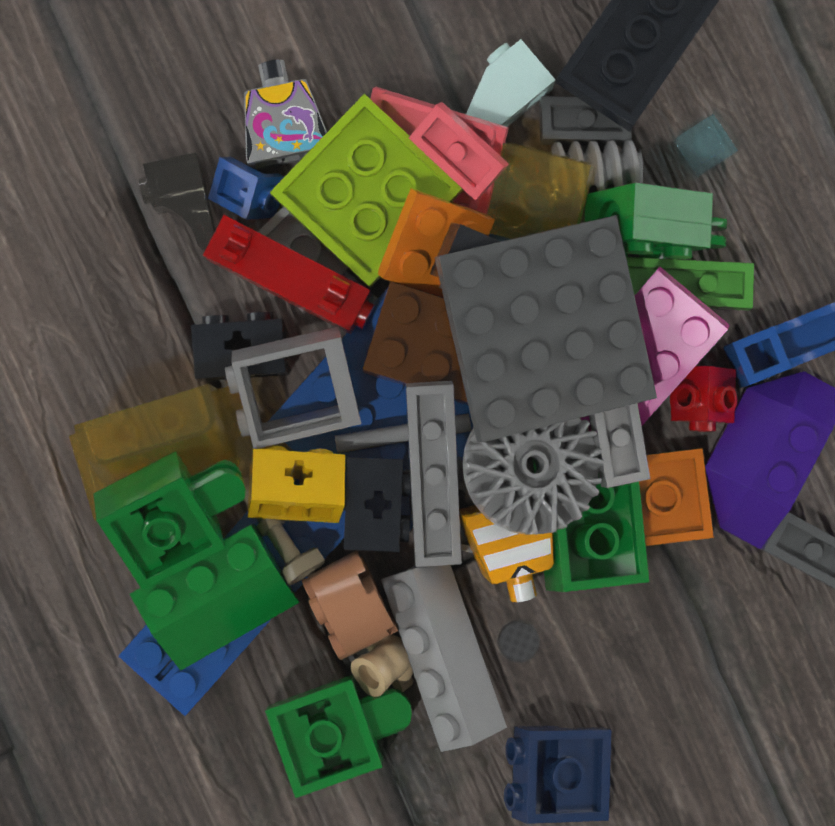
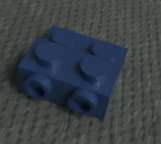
[504,726,611,824]

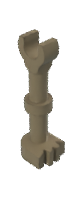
[238,457,325,586]

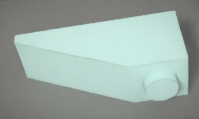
[466,39,555,127]

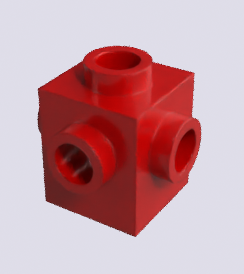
[670,366,737,432]

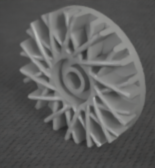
[463,418,604,535]

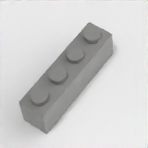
[381,565,507,752]

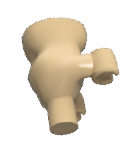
[350,635,413,697]

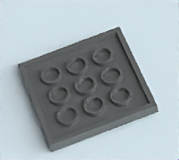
[434,215,657,443]

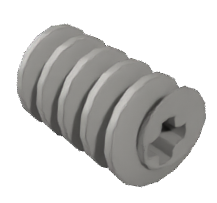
[550,140,643,199]

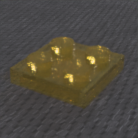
[487,142,594,239]

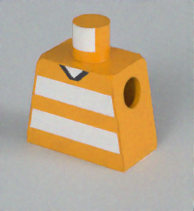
[459,505,554,602]

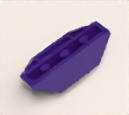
[705,371,835,549]

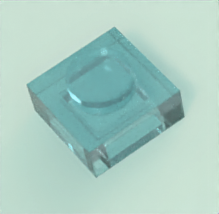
[674,114,738,177]

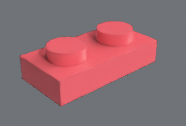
[409,102,509,200]

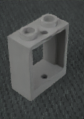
[225,326,361,449]

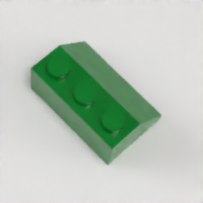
[532,458,649,592]
[129,524,300,671]

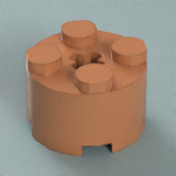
[302,551,398,660]

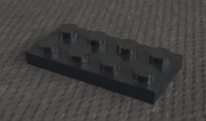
[555,0,719,132]

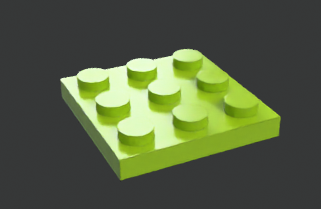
[270,94,463,288]

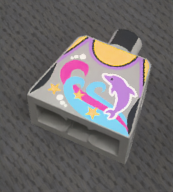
[244,59,327,170]

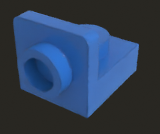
[208,157,284,220]

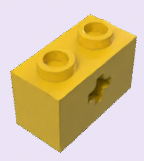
[248,445,345,523]

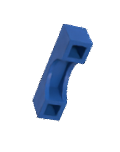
[723,302,835,388]

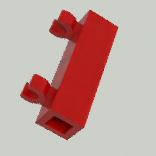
[203,215,375,334]

